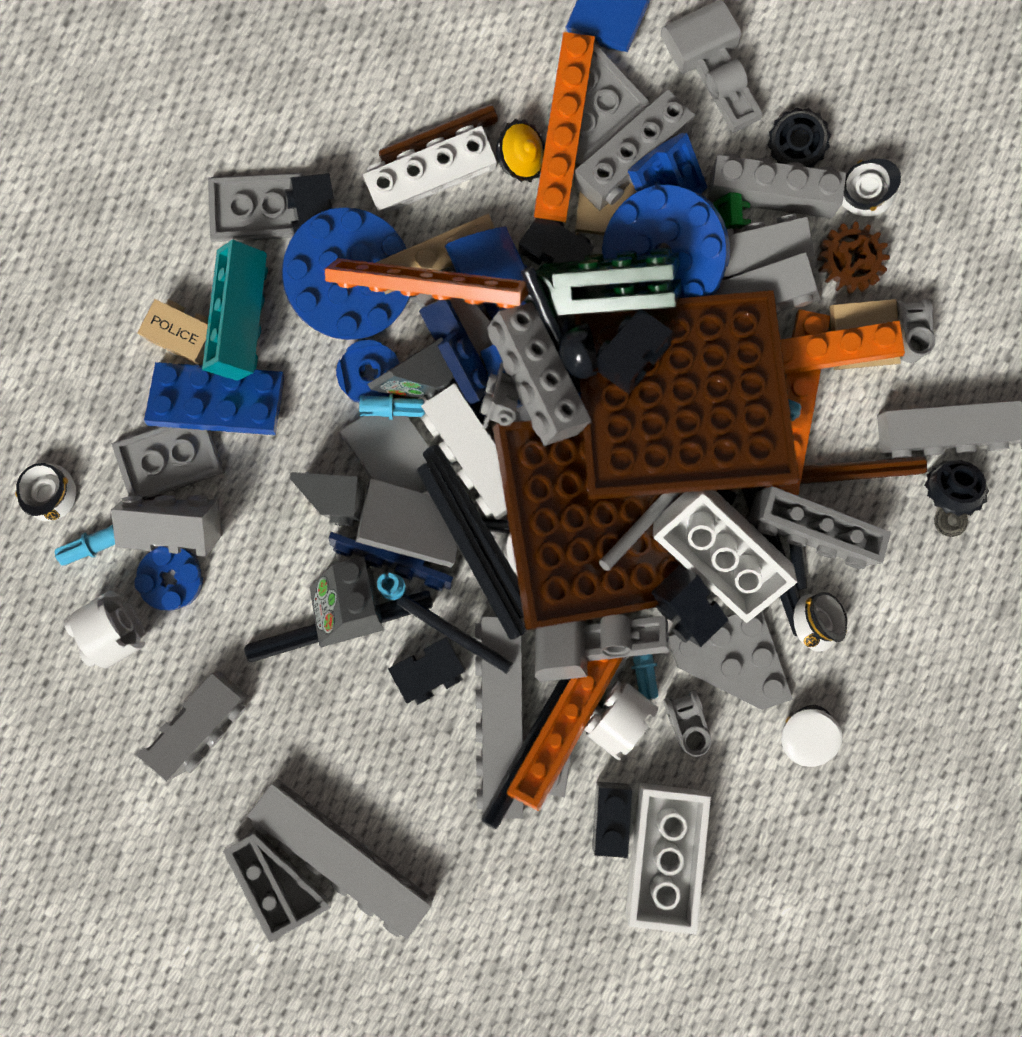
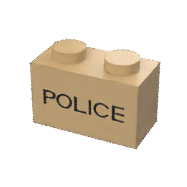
[137,299,208,366]

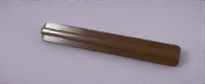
[378,105,498,164]
[801,456,927,484]

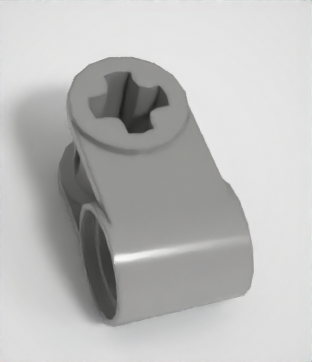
[897,298,935,363]
[663,690,712,757]

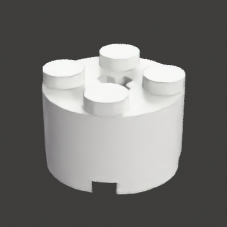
[64,591,146,668]
[584,680,659,760]

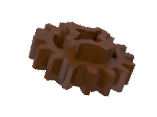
[816,221,890,294]

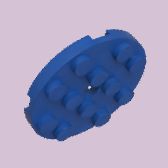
[602,185,730,298]
[282,208,409,340]

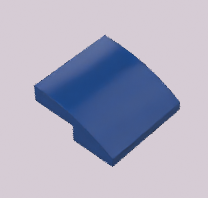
[566,0,650,52]
[627,133,708,194]
[445,226,526,305]

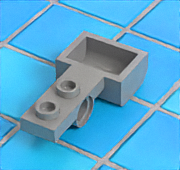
[660,0,763,133]
[535,614,669,682]

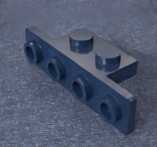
[419,299,491,424]
[328,532,453,591]

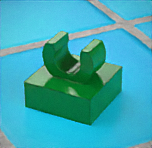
[713,192,751,230]

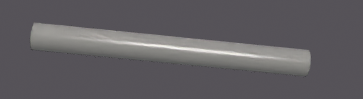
[599,493,681,571]

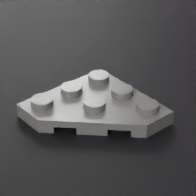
[575,42,651,168]
[669,611,793,710]

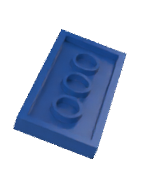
[144,362,284,435]

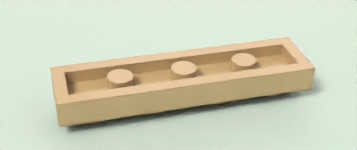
[376,213,494,295]

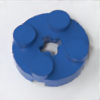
[336,340,400,403]
[134,546,203,610]

